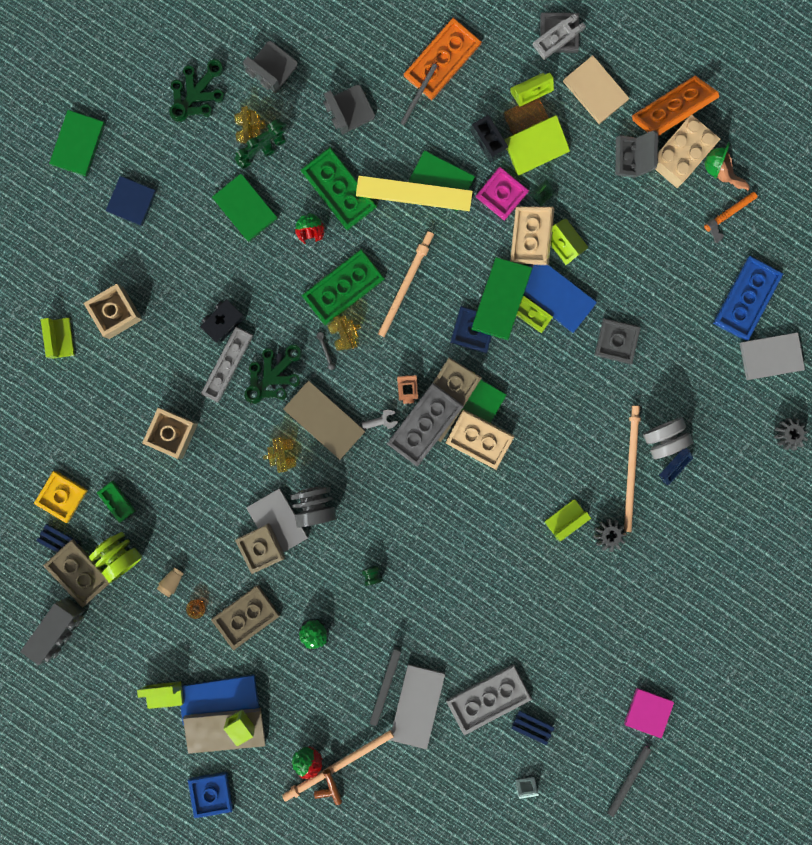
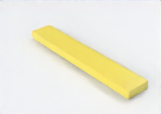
[356,176,472,211]

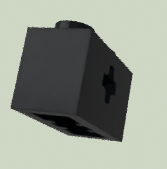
[470,115,509,163]
[200,299,246,345]

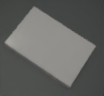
[740,333,805,380]
[246,488,308,553]

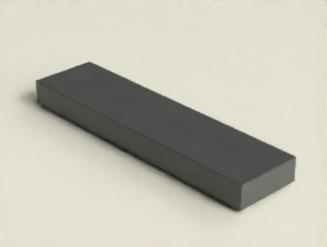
[370,646,401,726]

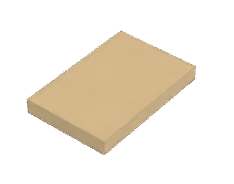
[563,55,629,124]
[510,207,554,265]
[446,409,514,470]

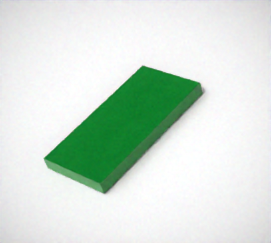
[300,147,377,231]
[301,249,385,326]
[472,257,532,341]

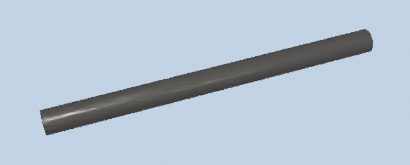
[400,63,437,125]

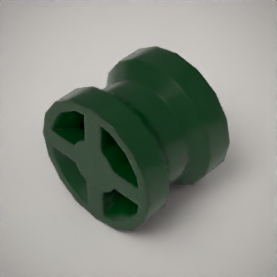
[361,566,383,586]

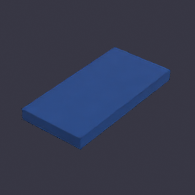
[713,256,784,341]
[524,265,597,333]
[180,674,259,725]

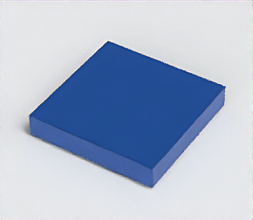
[188,772,233,818]

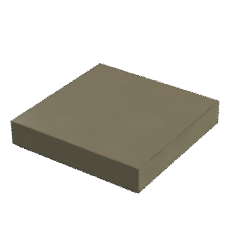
[235,524,286,574]

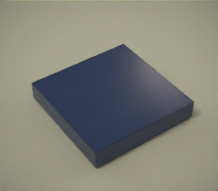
[106,176,157,226]
[450,306,492,353]

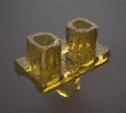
[234,106,266,143]
[327,315,361,351]
[263,437,296,473]

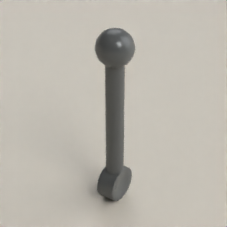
[316,332,335,370]

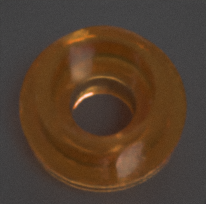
[186,599,206,619]

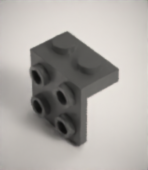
[243,41,298,94]
[323,85,375,135]
[615,131,659,178]

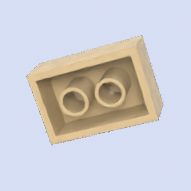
[655,115,720,188]

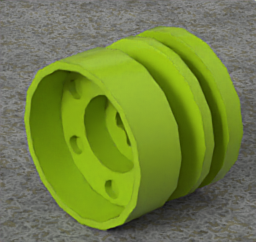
[89,532,143,584]

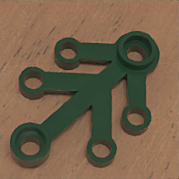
[169,59,225,122]
[234,119,287,169]
[244,345,302,404]

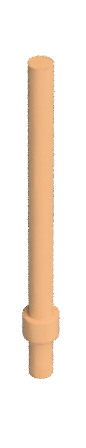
[378,231,434,337]

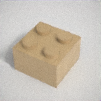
[84,284,142,339]
[142,408,198,459]

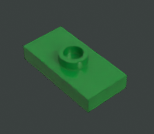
[96,481,136,523]

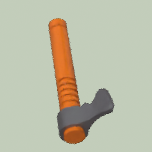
[704,192,757,243]

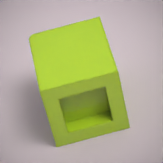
[224,709,255,746]

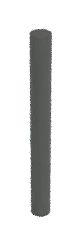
[607,746,651,817]

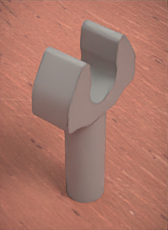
[362,410,398,430]

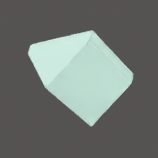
[515,777,538,799]

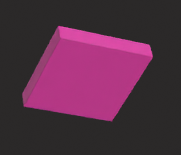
[476,167,529,221]
[624,688,674,739]

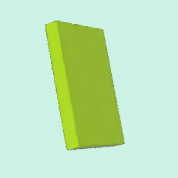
[504,115,570,175]

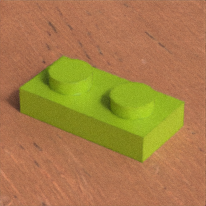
[517,296,553,333]

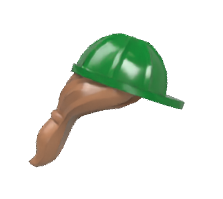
[705,141,750,191]

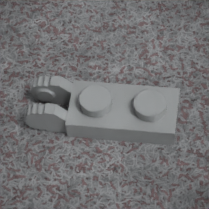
[533,13,586,60]

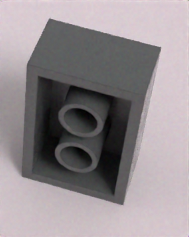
[20,598,86,665]

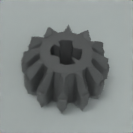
[774,418,809,450]
[593,519,627,552]

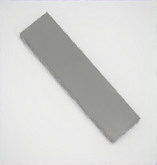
[201,327,254,403]

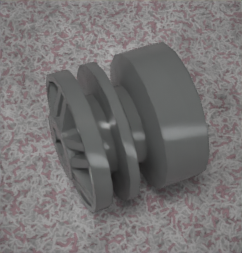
[290,486,337,528]

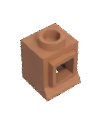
[397,375,418,404]

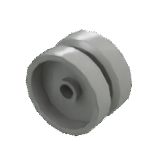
[643,417,694,459]

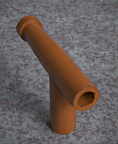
[314,769,342,805]

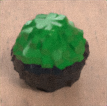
[299,618,329,650]

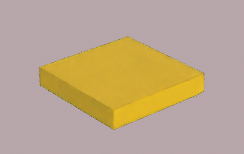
[34,471,88,523]

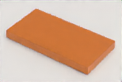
[404,17,482,100]
[632,75,719,136]

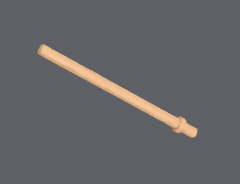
[624,406,641,532]
[282,730,394,802]

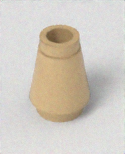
[157,567,184,597]

